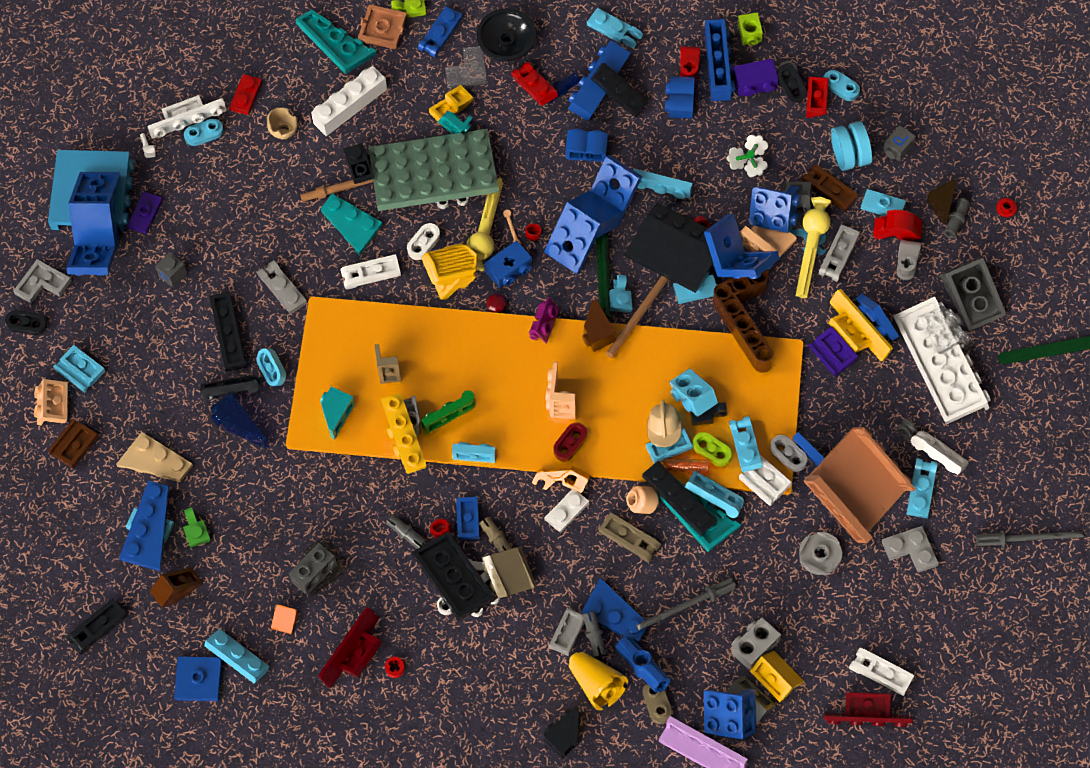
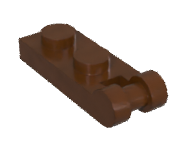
[801,164,859,212]

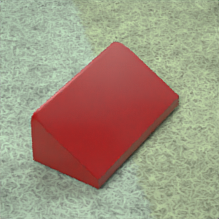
[806,77,829,118]

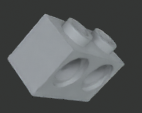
[731,618,781,670]

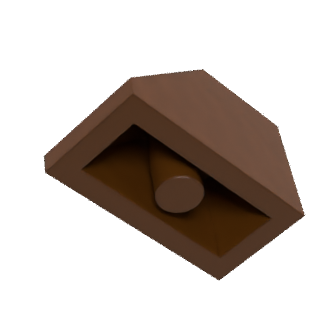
[582,300,616,352]
[150,567,203,607]

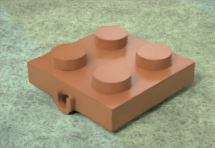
[358,5,407,50]

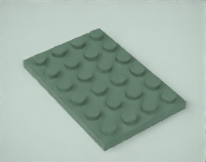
[368,129,499,211]

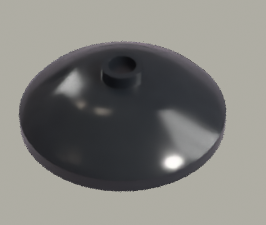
[477,8,536,62]

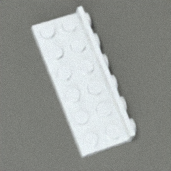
[893,297,991,424]

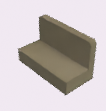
[375,344,401,384]

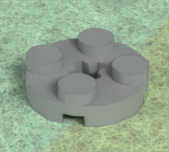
[799,532,843,575]

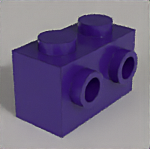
[733,59,778,97]

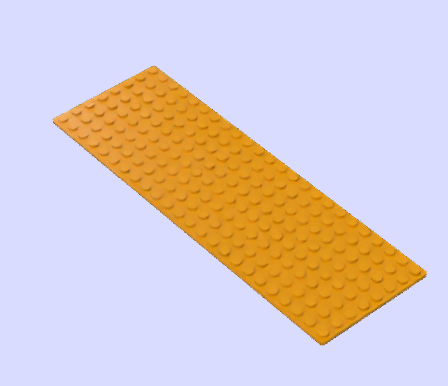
[286,297,803,495]

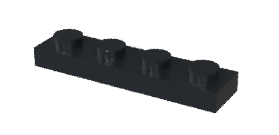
[209,292,246,372]
[642,461,717,537]

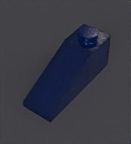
[210,393,269,449]

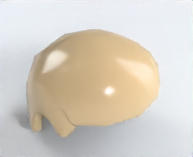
[267,108,297,139]

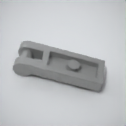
[818,224,860,282]
[257,260,307,315]

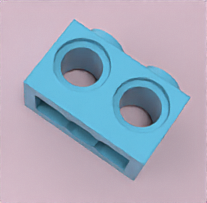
[670,368,718,417]

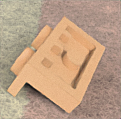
[34,379,68,425]

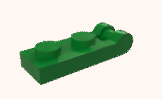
[421,390,475,434]

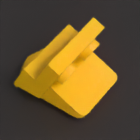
[421,243,478,300]

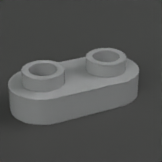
[770,435,807,472]

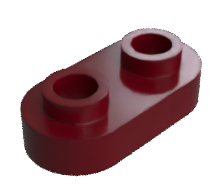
[553,423,587,461]

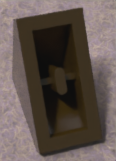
[927,180,957,224]

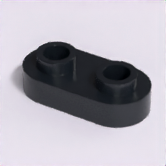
[776,65,807,102]
[5,310,47,335]

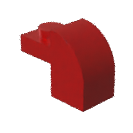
[873,210,923,241]

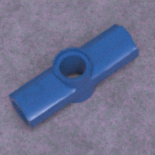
[615,636,670,693]

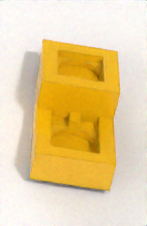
[429,85,473,121]

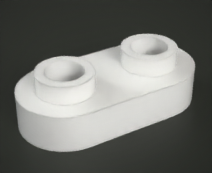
[407,223,440,260]

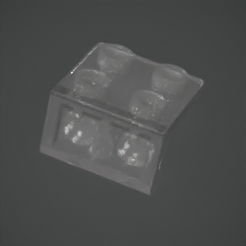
[920,305,973,355]

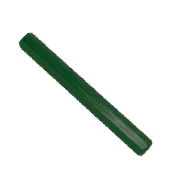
[596,232,612,319]

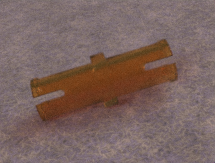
[666,457,709,474]

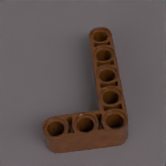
[713,270,773,373]

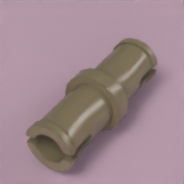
[479,517,512,552]

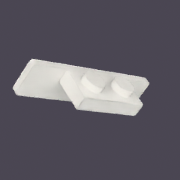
[148,95,226,139]

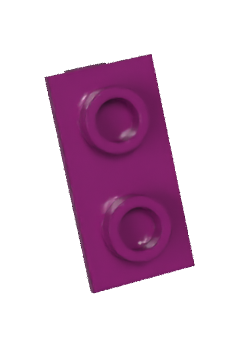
[529,297,559,343]

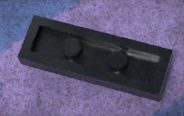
[591,63,648,117]

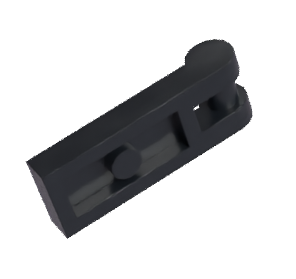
[200,375,260,399]
[66,599,127,655]

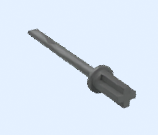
[975,530,1085,548]
[636,577,736,631]

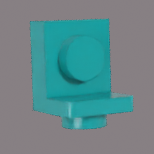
[437,110,473,134]

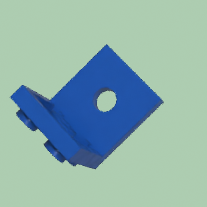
[704,214,780,279]

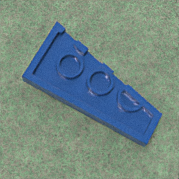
[119,480,170,572]

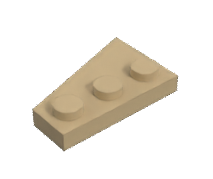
[116,432,193,482]

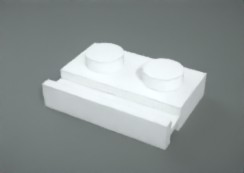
[739,455,792,506]

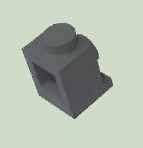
[782,182,812,211]

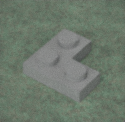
[13,259,72,304]
[882,526,938,573]

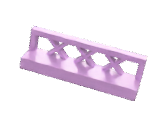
[659,716,748,768]

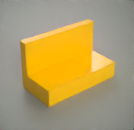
[750,651,804,702]

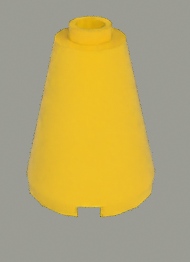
[569,652,628,711]

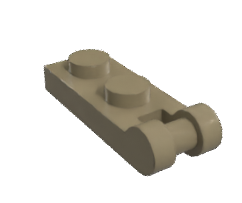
[599,512,661,563]

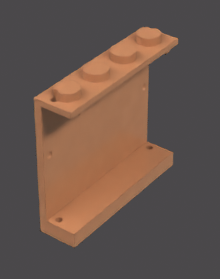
[804,427,916,543]

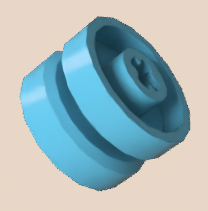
[831,121,872,171]

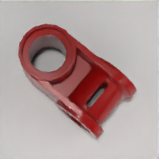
[680,46,701,83]

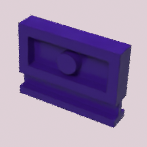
[808,326,858,377]

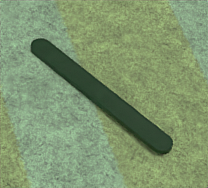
[997,336,1090,364]

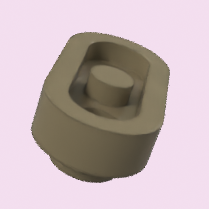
[643,684,672,724]

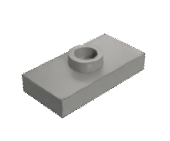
[549,608,585,656]

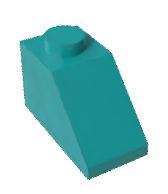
[320,386,355,439]

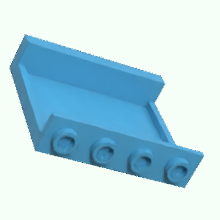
[48,150,135,232]

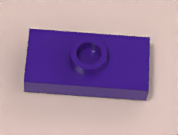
[127,192,163,234]

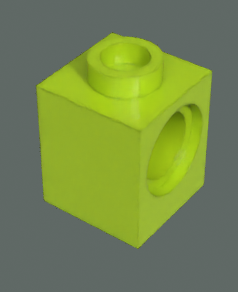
[738,12,763,46]

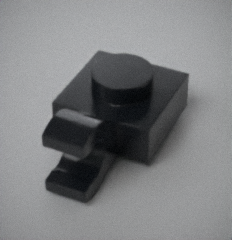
[690,403,727,426]

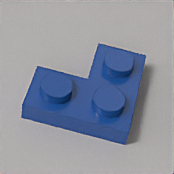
[856,294,899,341]

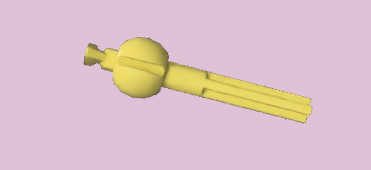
[467,178,503,272]
[795,197,831,298]

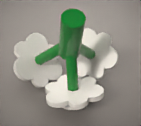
[727,135,768,177]

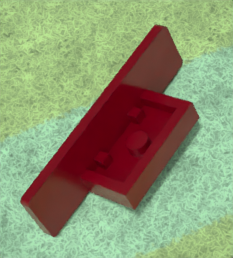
[318,607,382,688]
[823,691,913,727]

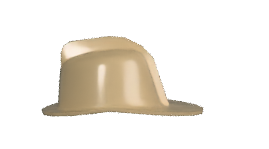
[647,400,681,447]

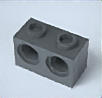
[289,543,337,595]

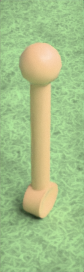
[503,210,521,244]

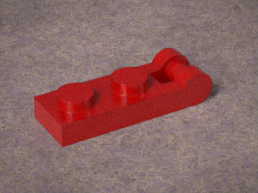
[511,62,558,106]

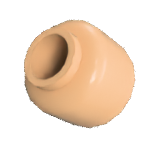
[626,486,659,514]

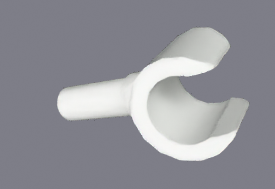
[140,133,156,158]

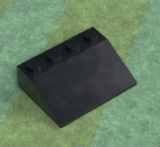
[624,202,725,293]

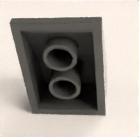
[940,258,1007,331]

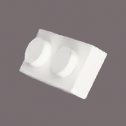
[545,489,589,533]

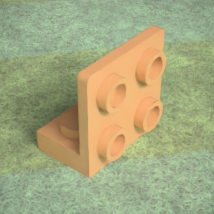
[740,226,797,257]
[546,362,576,419]

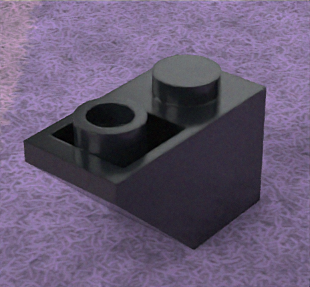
[343,143,374,184]
[543,706,579,759]

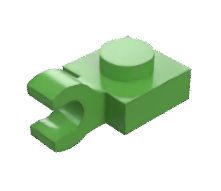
[183,507,211,548]

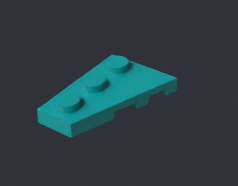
[321,194,383,256]

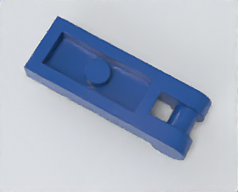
[418,6,463,58]

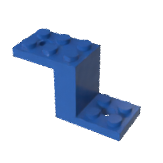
[544,155,642,274]
[67,172,121,276]

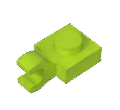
[391,0,426,18]

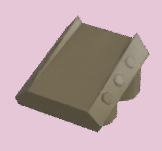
[482,546,537,598]

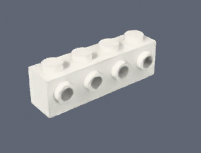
[311,66,387,136]

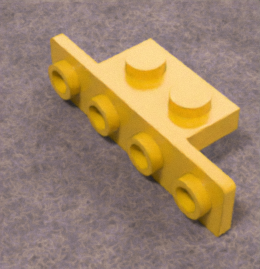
[828,289,893,361]
[381,393,427,474]

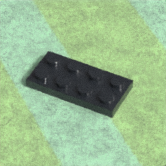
[412,532,495,621]

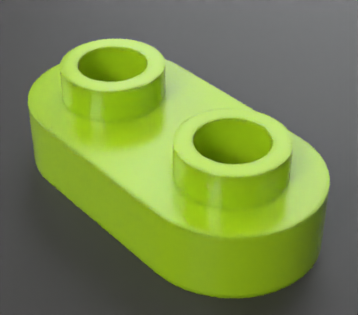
[693,432,731,467]

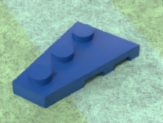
[581,578,647,644]

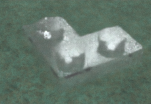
[445,46,487,88]

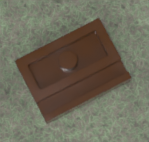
[48,418,99,469]

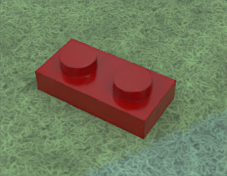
[229,74,262,115]

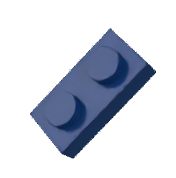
[456,497,480,541]

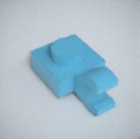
[609,275,632,313]

